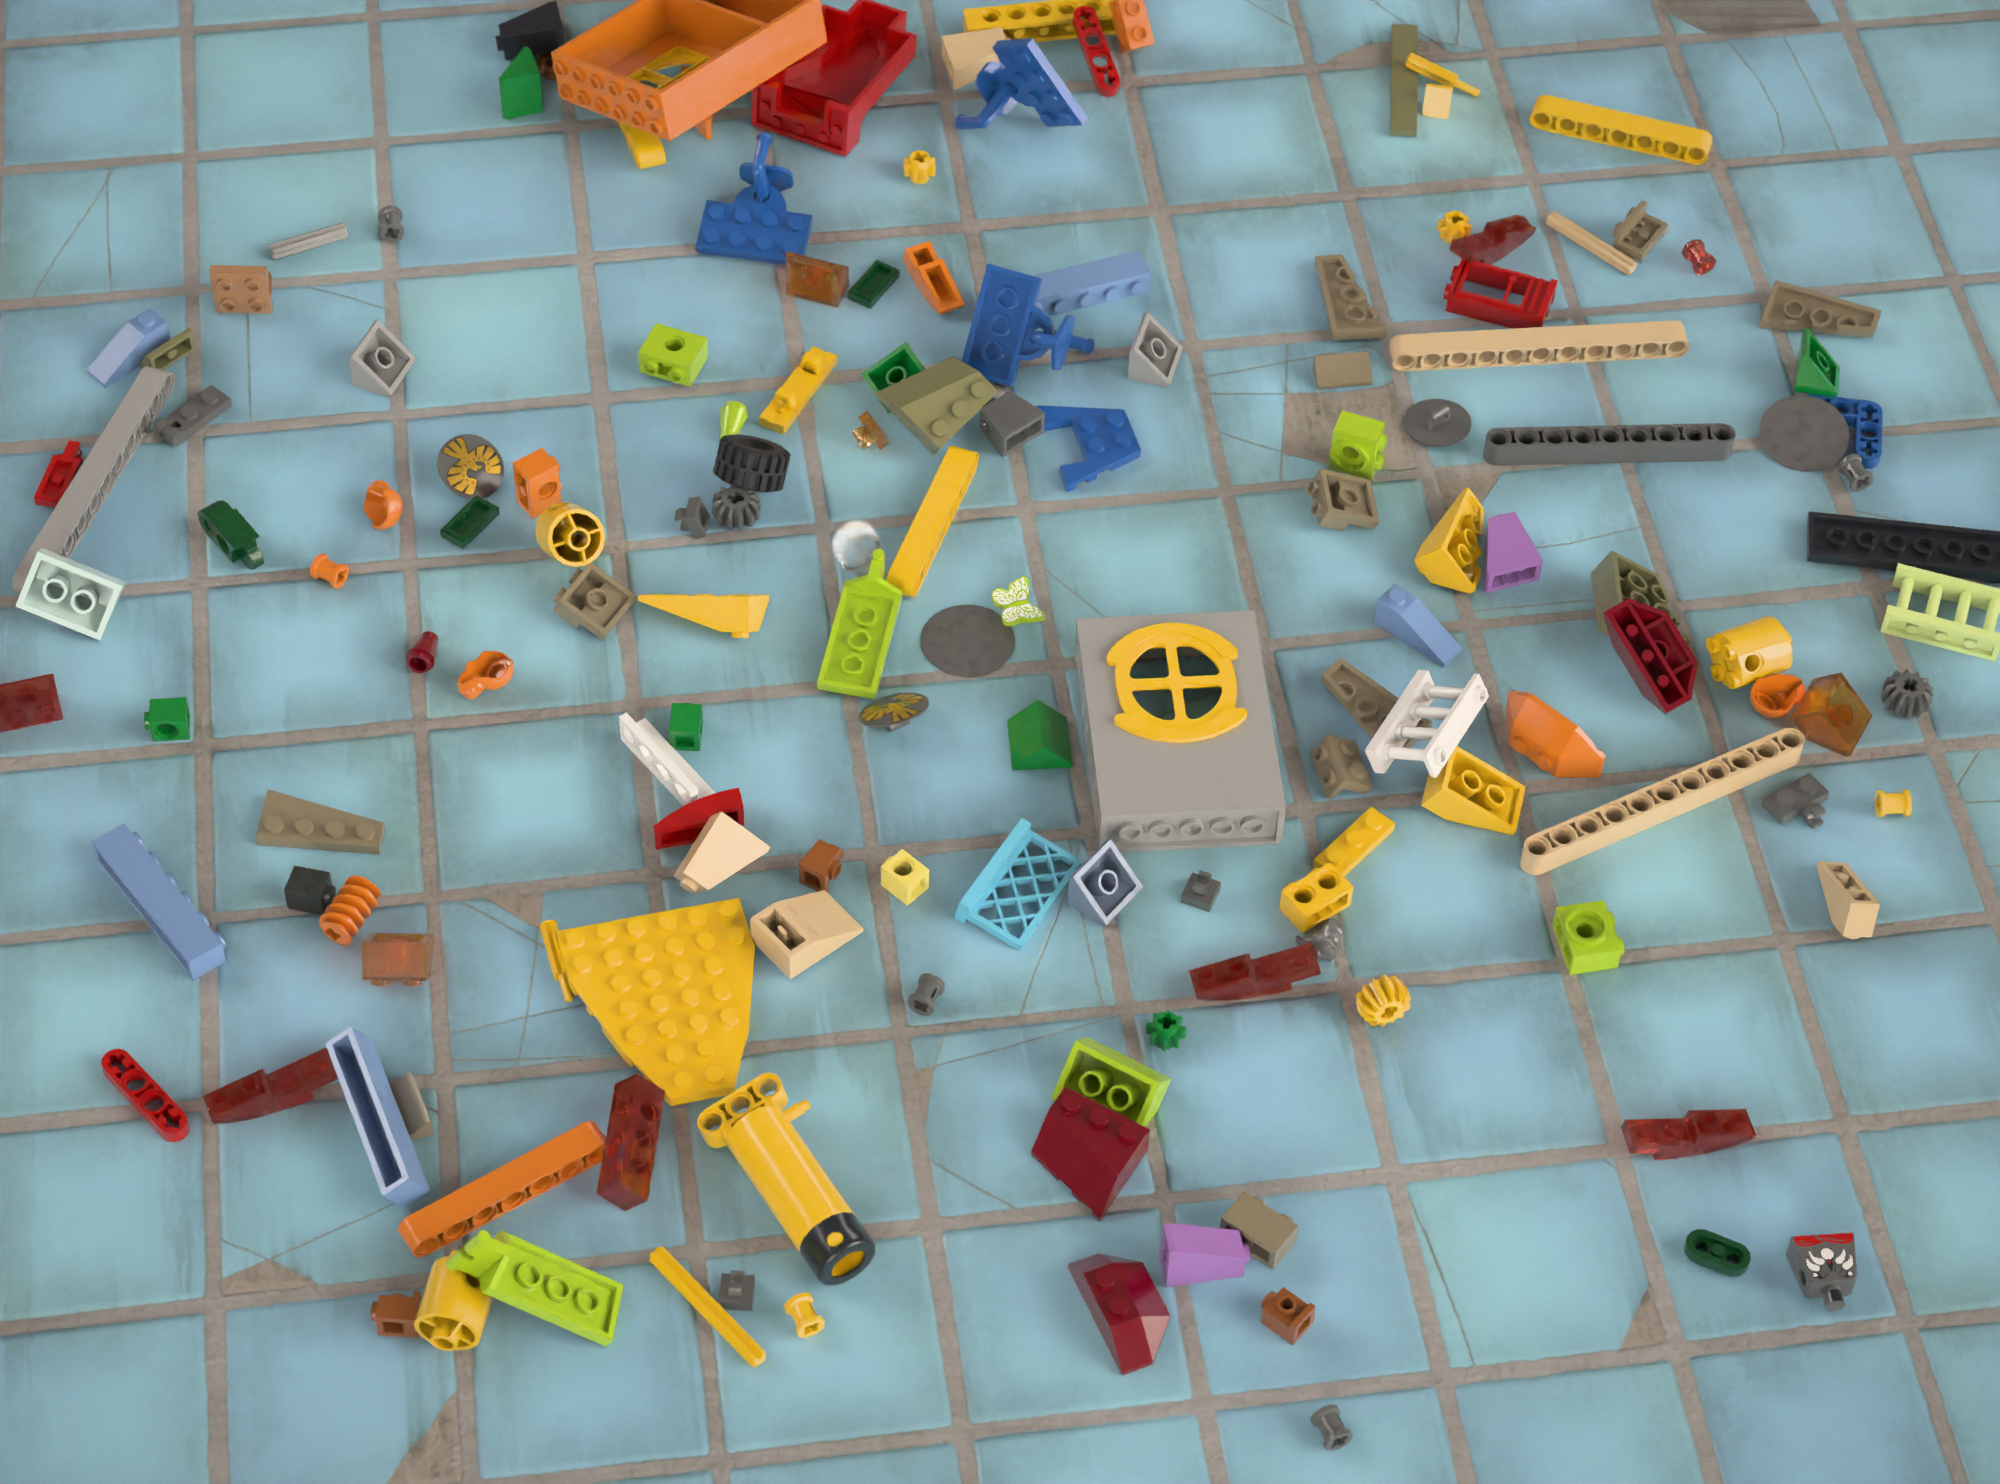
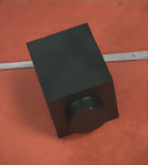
[284,865,336,915]

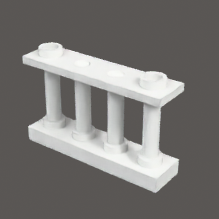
[1365,670,1489,778]

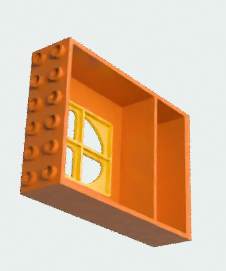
[551,0,827,141]

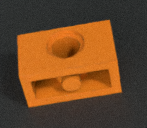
[513,448,562,519]

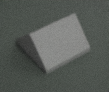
[1128,311,1183,387]
[348,320,417,397]

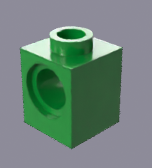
[144,697,191,742]
[669,703,703,751]

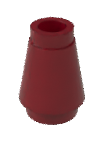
[406,631,439,674]

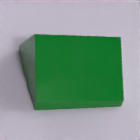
[499,47,543,120]
[1794,327,1840,397]
[861,342,925,413]
[1007,700,1072,770]

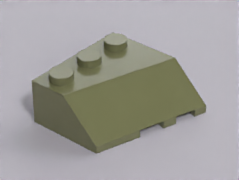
[874,357,998,455]
[1591,550,1690,645]

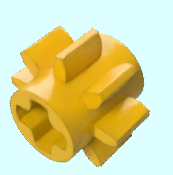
[904,150,935,184]
[1437,211,1472,244]

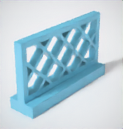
[954,818,1082,951]

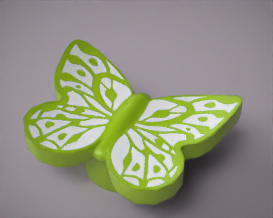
[992,576,1046,627]

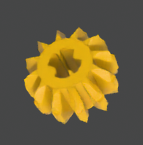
[1355,975,1411,1027]

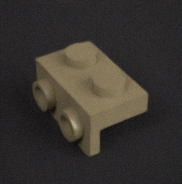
[1612,200,1669,262]
[1311,734,1372,799]

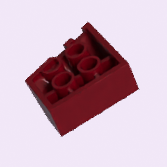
[1031,1087,1150,1222]

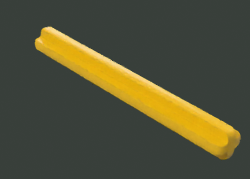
[649,1246,766,1367]

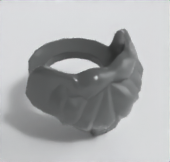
[1295,918,1343,962]

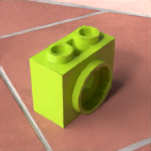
[638,323,708,387]
[1329,410,1388,481]
[1552,900,1624,975]

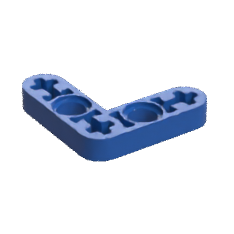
[1805,394,1882,469]

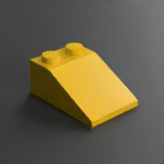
[1421,746,1526,835]

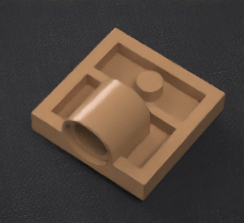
[209,265,273,314]

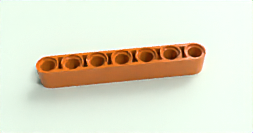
[397,1121,612,1258]

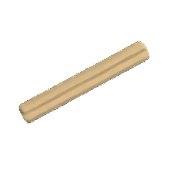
[1546,211,1637,275]

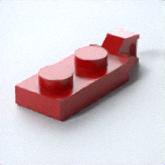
[34,440,83,508]

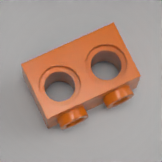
[1108,0,1155,53]

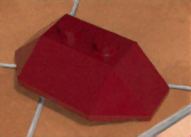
[1603,598,1698,714]
[1068,1253,1170,1375]

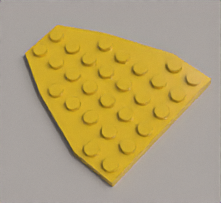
[556,898,755,1106]

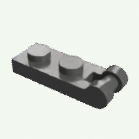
[153,385,232,446]

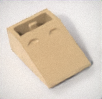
[750,890,864,980]

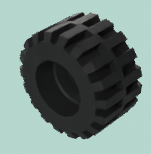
[713,434,791,492]

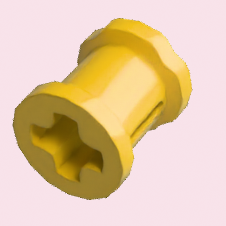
[1875,789,1912,817]
[784,1293,824,1338]

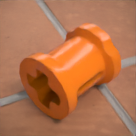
[310,553,349,589]

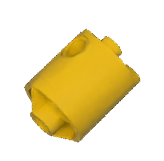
[535,502,605,567]
[1706,616,1793,689]
[414,1250,493,1351]

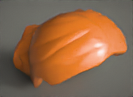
[363,480,403,530]
[457,651,514,699]
[1750,673,1806,719]

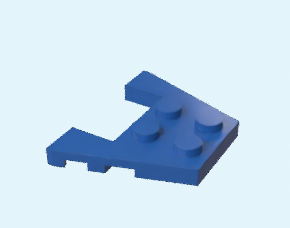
[1036,405,1141,492]

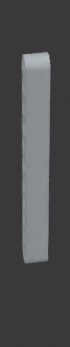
[12,366,175,593]

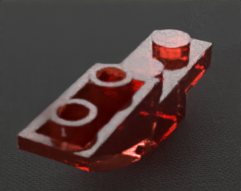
[1449,215,1536,265]
[1189,942,1321,1001]
[203,1047,338,1124]
[1621,1109,1756,1160]

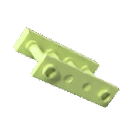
[1880,563,2000,661]

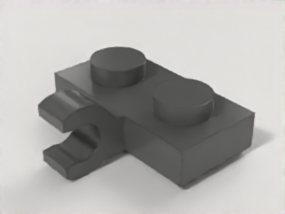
[1761,773,1829,829]

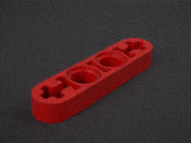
[1072,6,1120,97]
[101,1049,190,1142]

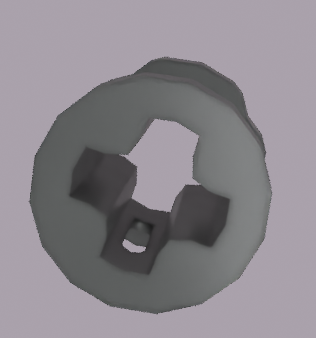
[378,206,404,242]
[1838,454,1873,492]
[907,973,945,1016]
[1310,1404,1353,1451]

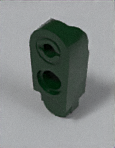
[197,500,264,570]

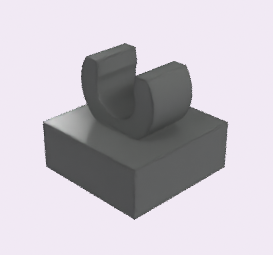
[674,497,710,539]
[1181,870,1221,912]
[718,1270,755,1311]

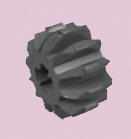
[712,485,761,531]
[1881,669,1933,720]

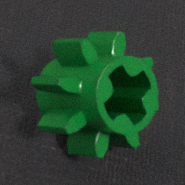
[1146,1010,1186,1051]

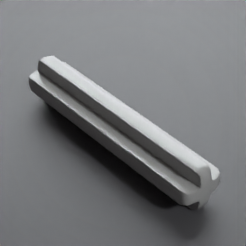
[269,223,348,260]

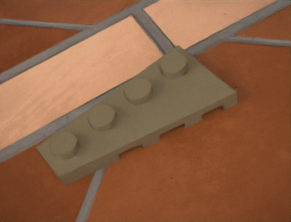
[1314,254,1387,341]
[1759,280,1882,338]
[256,789,385,854]

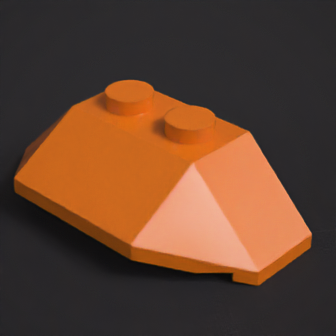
[1505,690,1606,778]

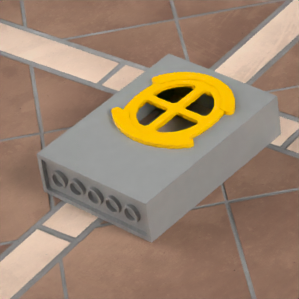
[1074,610,1286,853]

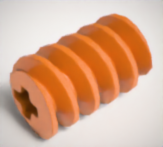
[319,875,381,946]

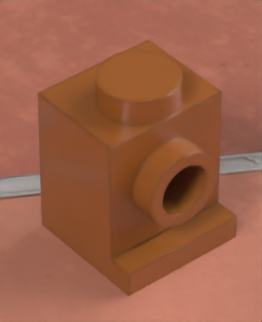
[799,839,843,893]
[1261,1287,1316,1345]
[371,1291,422,1338]

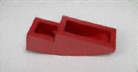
[653,788,744,850]

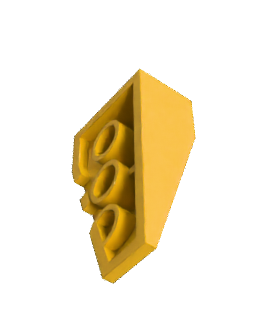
[1414,487,1484,594]
[638,594,769,638]

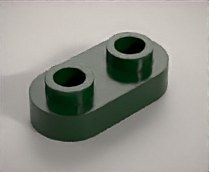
[1684,1229,1751,1277]

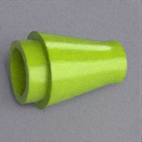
[719,401,748,440]

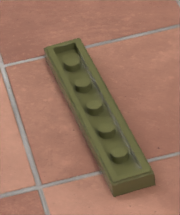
[1390,24,1418,137]

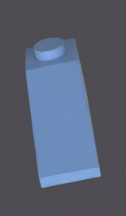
[87,308,170,388]
[1373,583,1462,668]

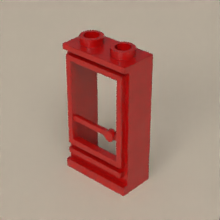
[1443,256,1558,329]

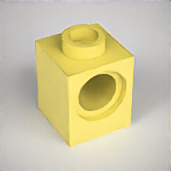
[881,849,929,906]

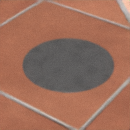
[1759,395,1850,472]
[921,605,1015,677]

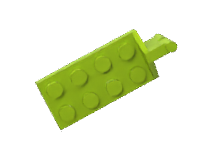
[817,549,903,700]
[446,1230,623,1347]

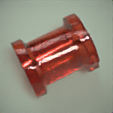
[1682,239,1716,275]

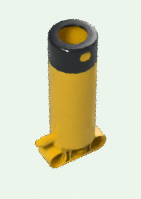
[697,1073,875,1286]

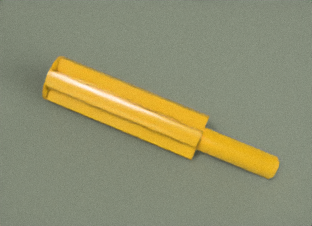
[1405,53,1480,97]
[539,920,574,1003]

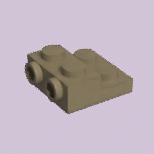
[1307,469,1379,531]
[552,562,637,641]

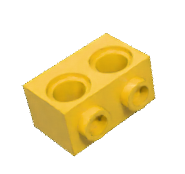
[1279,863,1353,934]

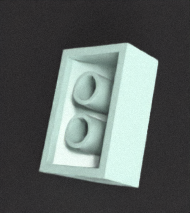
[16,548,125,640]

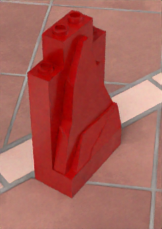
[751,0,917,157]

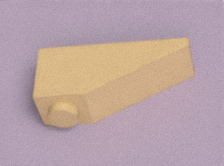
[1816,861,1880,939]

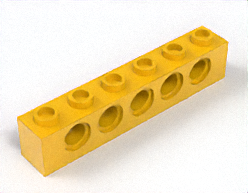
[963,0,1116,42]

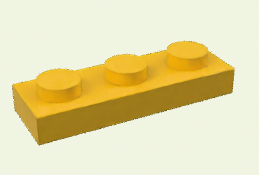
[1313,807,1395,876]

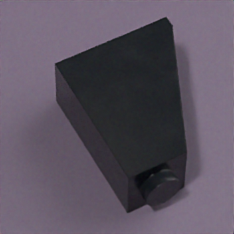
[495,0,566,61]

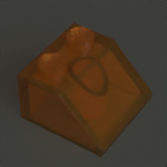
[785,251,849,308]
[1791,673,1872,757]
[362,933,434,986]

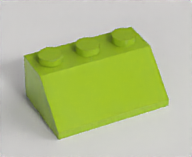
[1051,1037,1171,1127]

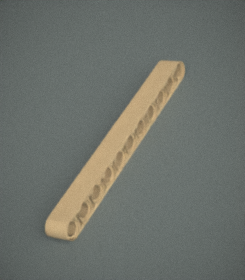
[1388,320,1689,372]
[1520,728,1805,875]

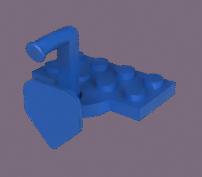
[955,38,1088,130]
[695,132,813,268]
[962,263,1094,387]

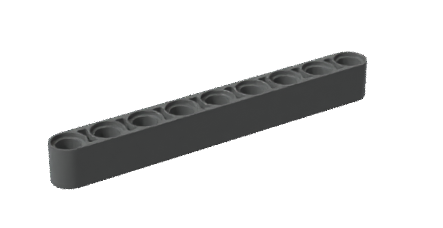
[1483,423,1736,466]

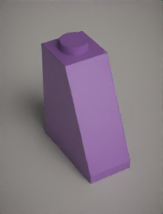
[1484,512,1543,593]
[1159,1223,1250,1287]

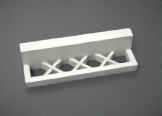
[619,712,716,806]

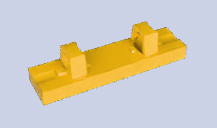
[759,346,837,434]

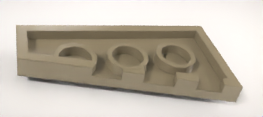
[1321,658,1432,763]

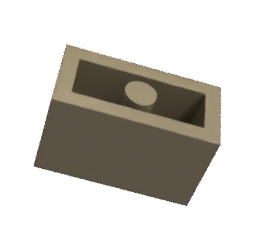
[1220,1191,1298,1270]

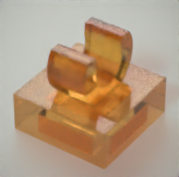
[852,411,889,450]

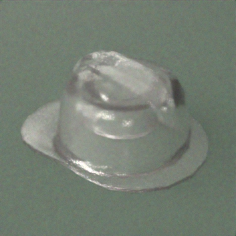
[832,520,886,577]

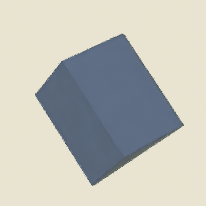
[1068,839,1143,926]

